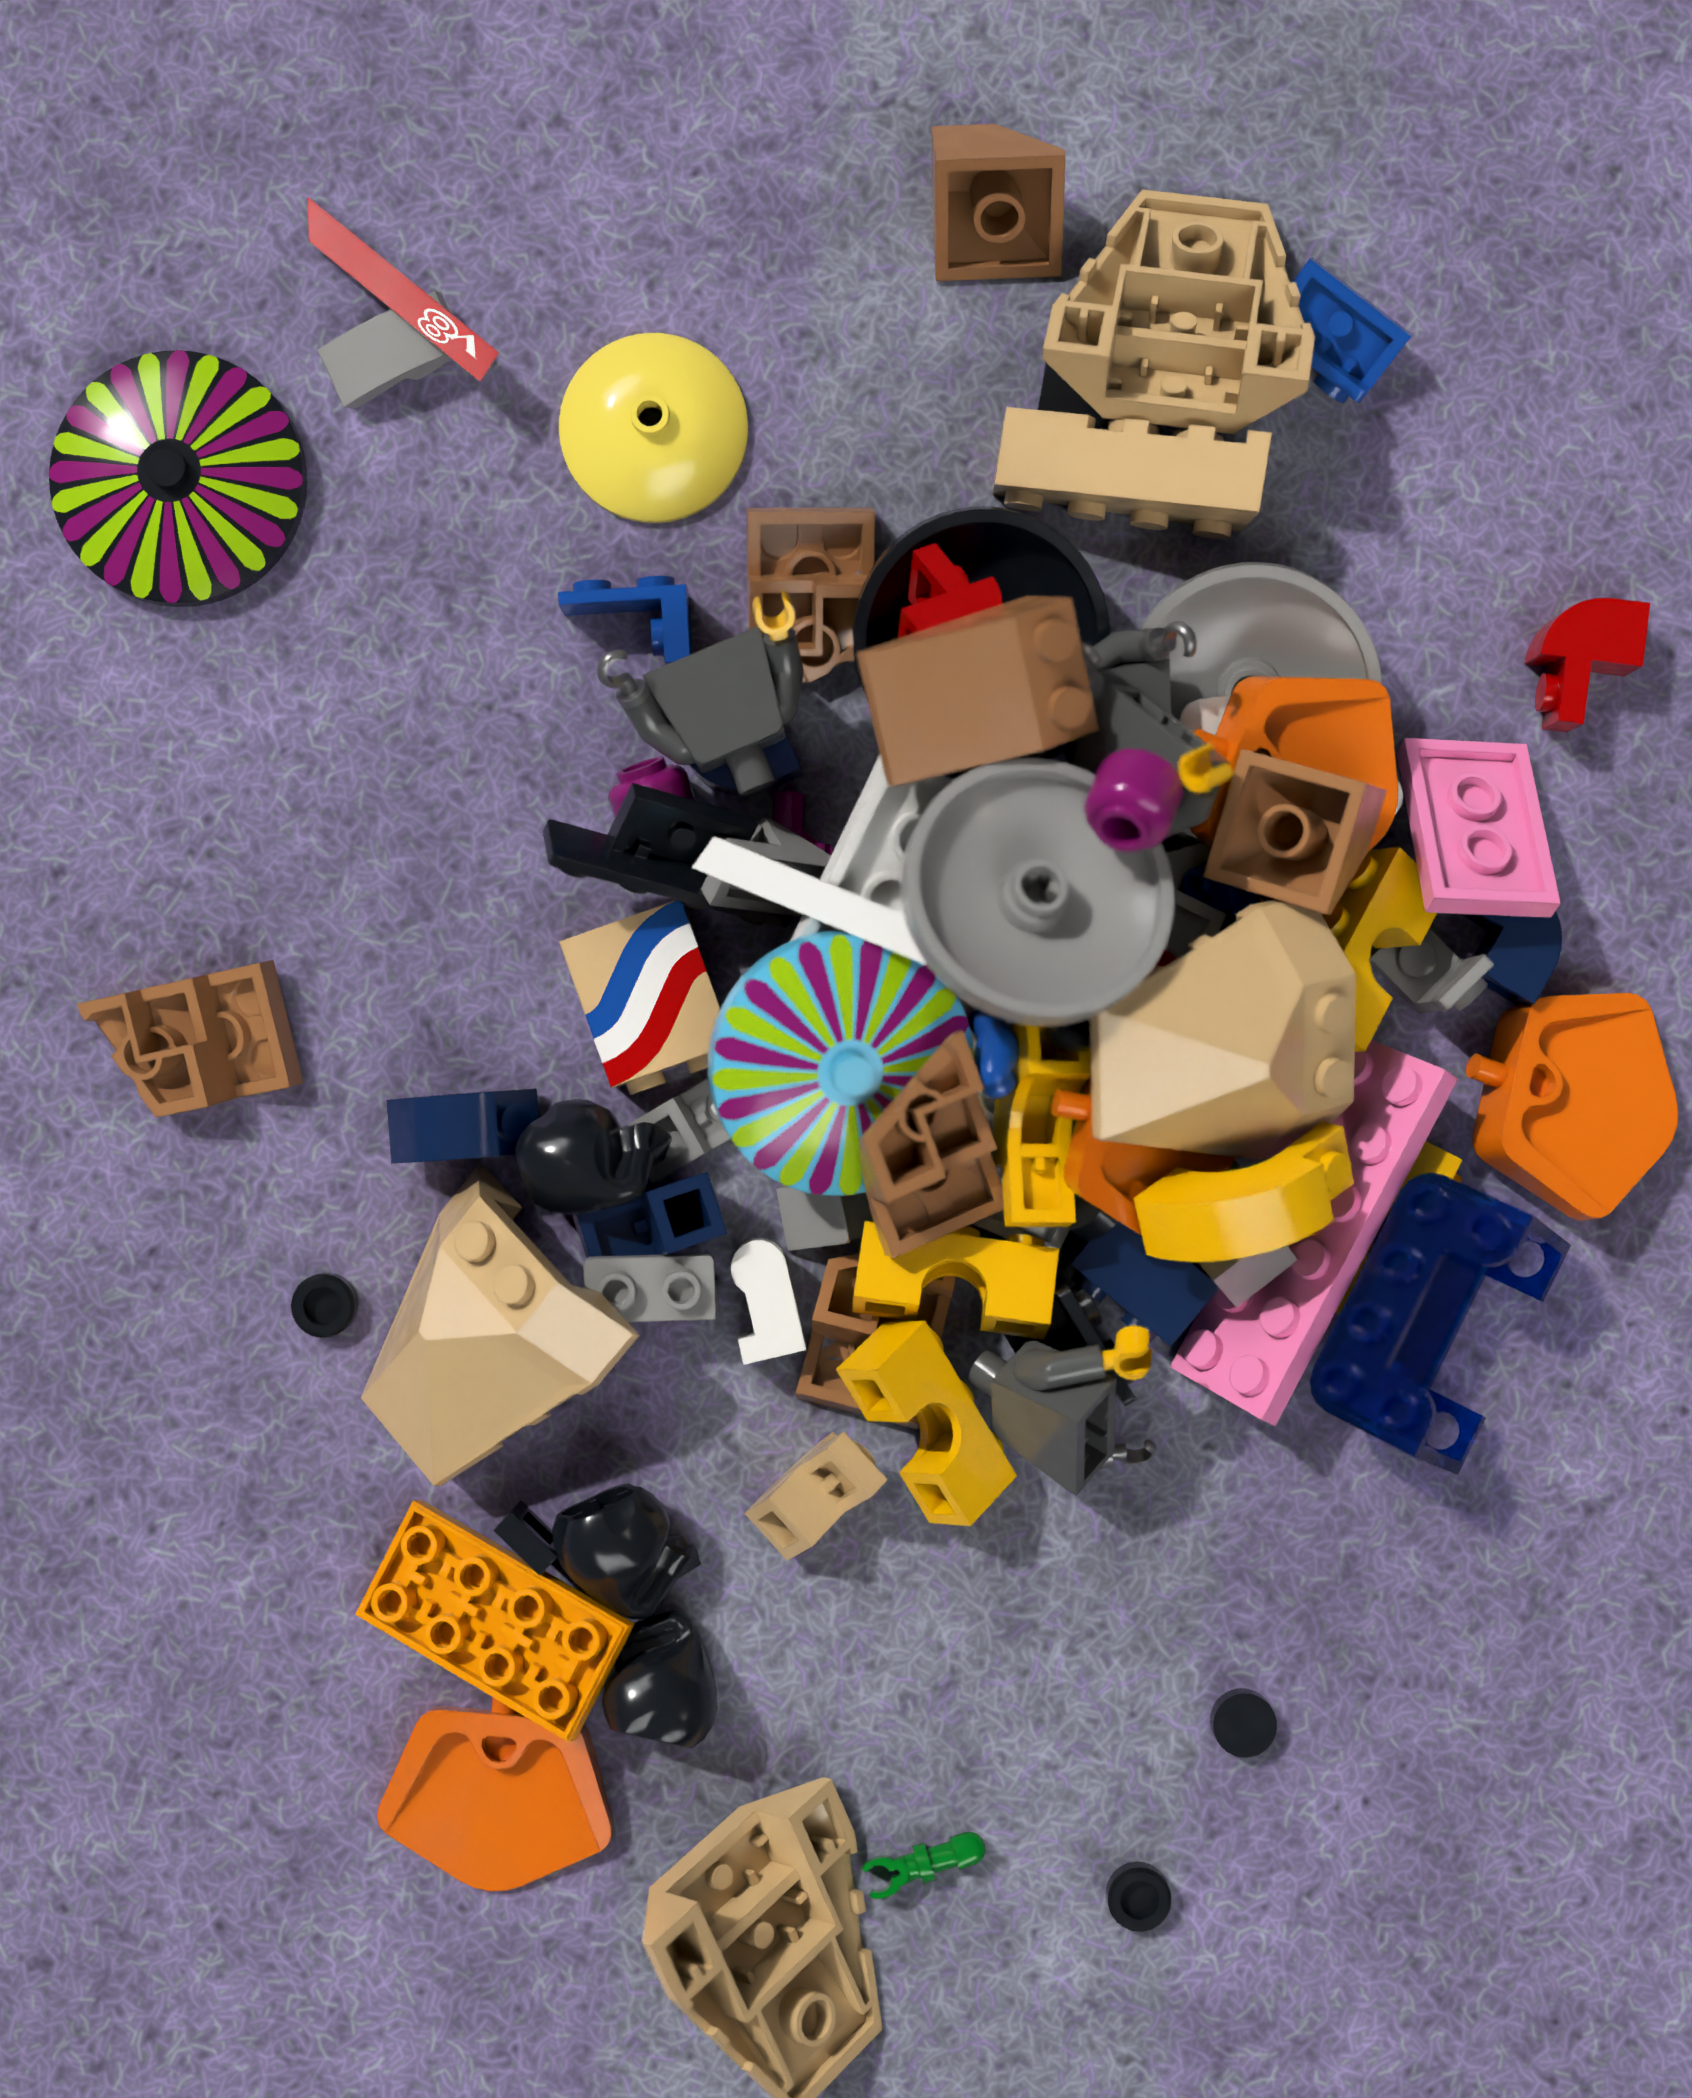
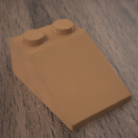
[856,595,1099,786]

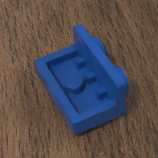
[1293,258,1413,404]

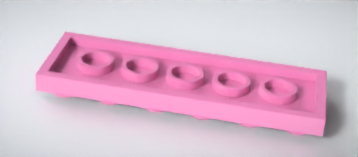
[1170,1040,1458,1426]

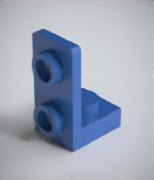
[558,576,693,665]

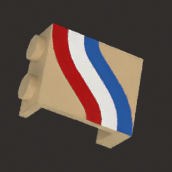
[559,900,720,1095]

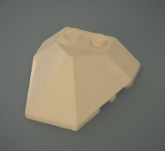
[1042,189,1315,434]
[1090,899,1356,1160]
[361,1165,639,1486]
[642,1777,882,2098]

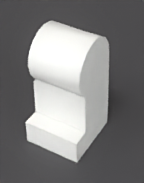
[731,1237,806,1365]

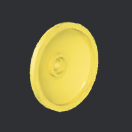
[559,333,748,523]

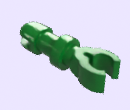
[861,1832,986,1899]

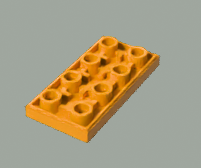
[355,1500,635,1743]

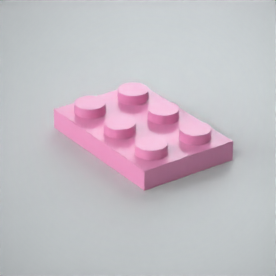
[1397,738,1561,918]

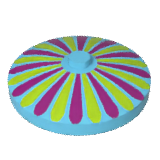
[708,930,974,1196]

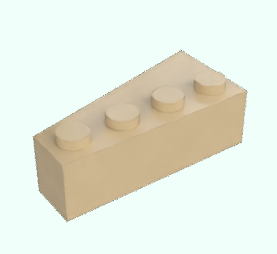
[992,407,1272,539]

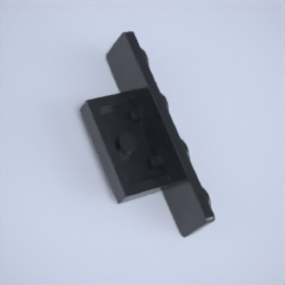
[543,783,793,928]

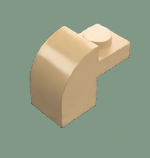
[744,1431,888,1561]

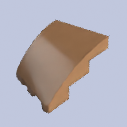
[746,507,875,683]
[77,960,304,1117]
[859,1031,1004,1258]
[796,1253,957,1430]

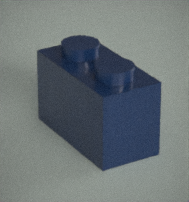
[1068,1221,1219,1346]

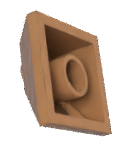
[931,124,1066,281]
[1203,749,1387,915]

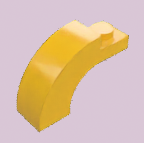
[993,1022,1091,1227]
[1134,1121,1354,1262]

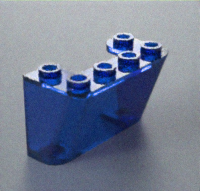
[1310,1172,1571,1475]

